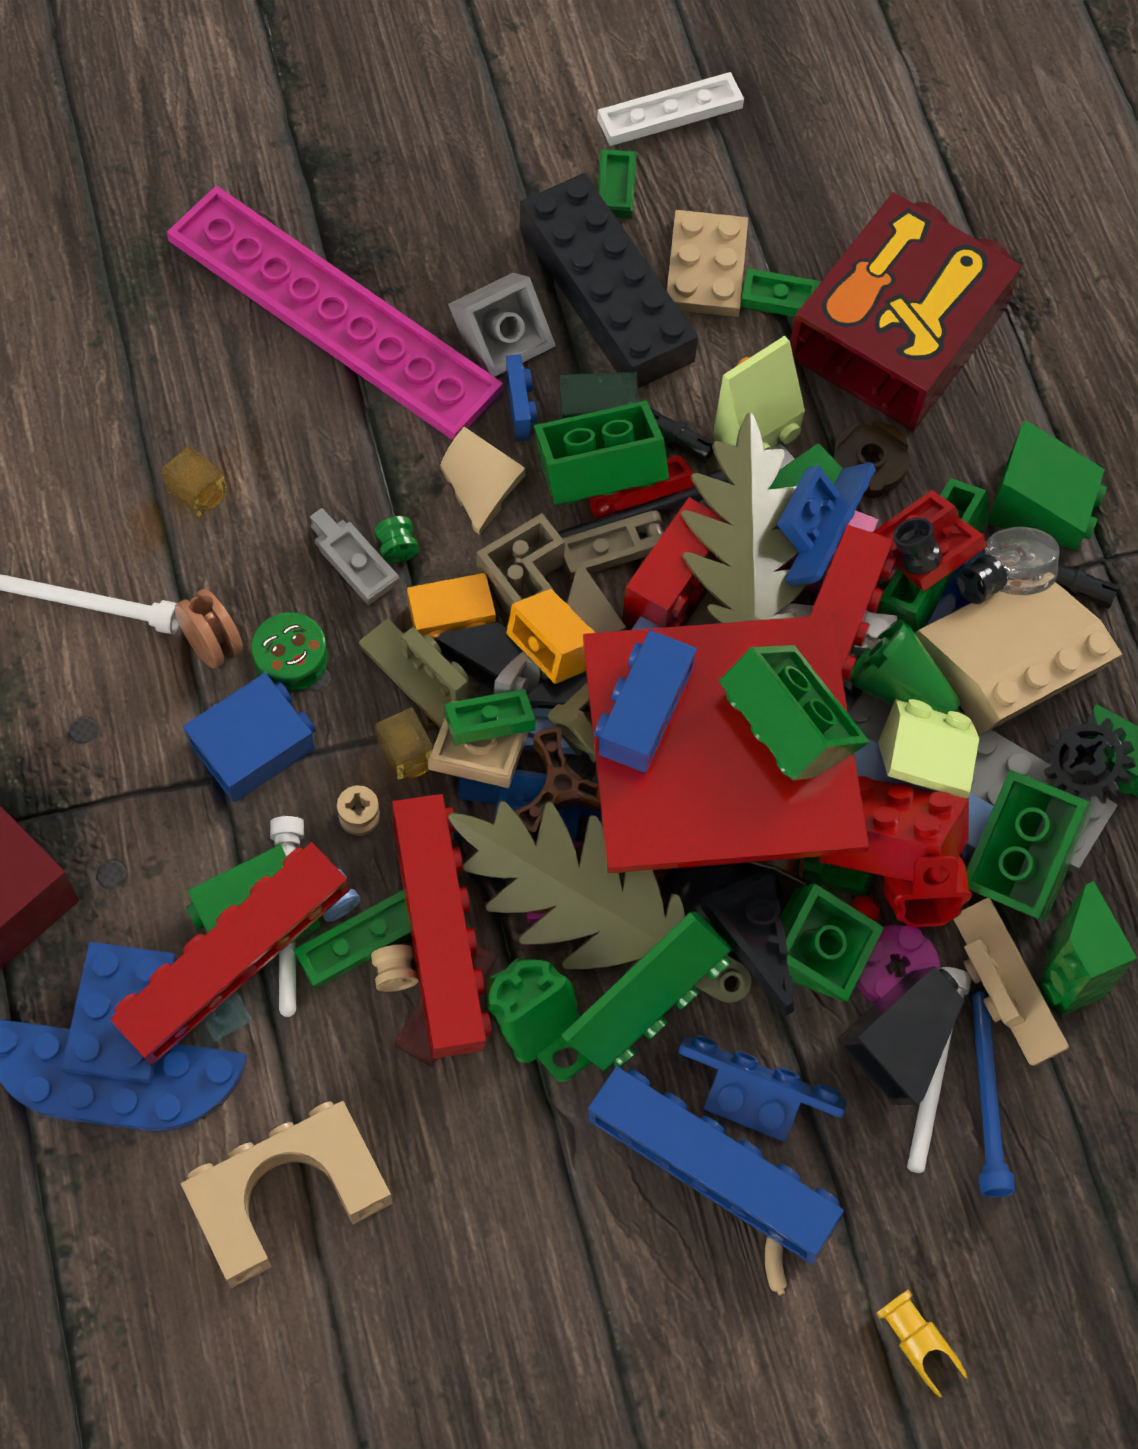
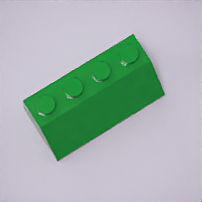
[561,912,733,1071]

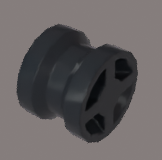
[956,554,1008,604]

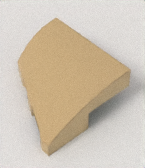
[440,427,525,535]

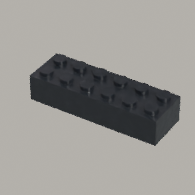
[520,173,698,392]

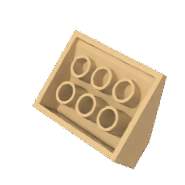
[915,569,1122,736]

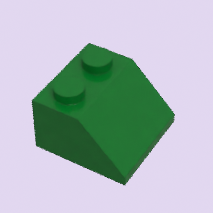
[780,883,884,1002]

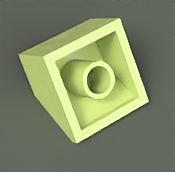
[878,699,979,798]

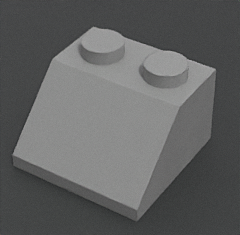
[448,273,556,377]

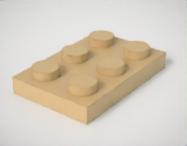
[667,210,748,317]

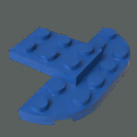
[0,942,248,1132]

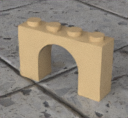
[180,1101,393,1288]

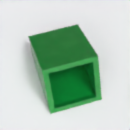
[987,420,1107,552]

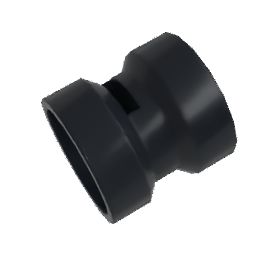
[893,518,943,575]

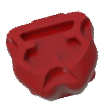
[882,855,972,928]

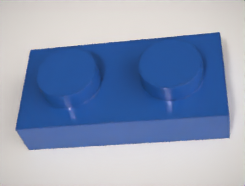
[506,354,537,441]

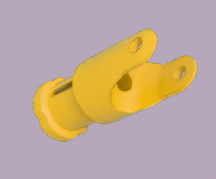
[876,1289,968,1398]

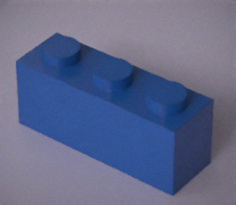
[594,630,697,773]

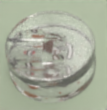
[984,527,1060,595]

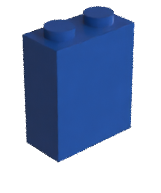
[183,673,316,803]

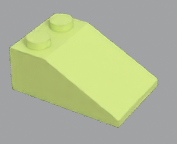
[713,336,805,450]

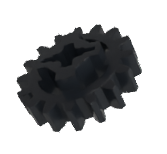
[1042,715,1136,804]

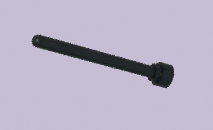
[558,469,729,538]

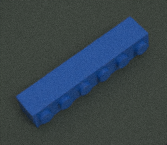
[588,1066,844,1265]

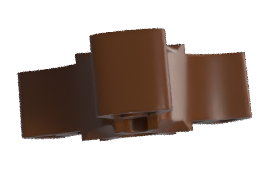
[514,727,601,840]

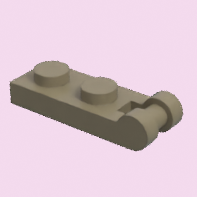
[562,511,663,580]

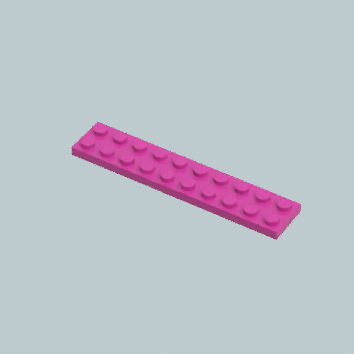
[167,185,503,440]

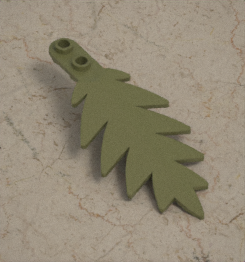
[681,412,808,623]
[448,801,751,1003]

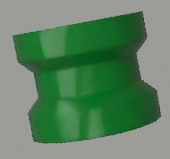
[374,516,419,564]

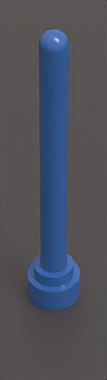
[972,991,1015,1197]

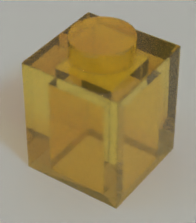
[161,445,226,517]
[375,707,433,780]

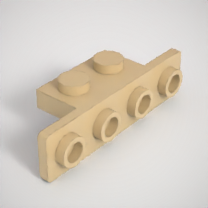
[954,898,1069,1066]

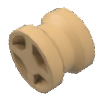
[337,785,380,836]
[371,945,418,992]

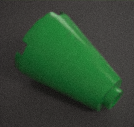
[849,619,961,714]

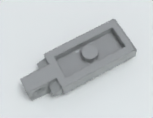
[310,508,400,606]

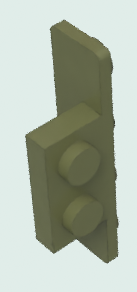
[359,619,469,729]

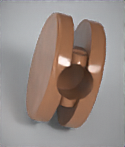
[175,589,243,669]

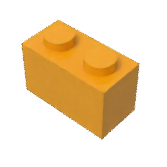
[407,573,496,643]
[506,589,595,684]

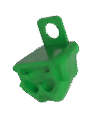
[486,958,591,1082]

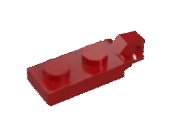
[587,456,695,518]

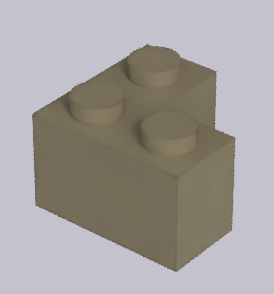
[476,513,565,617]

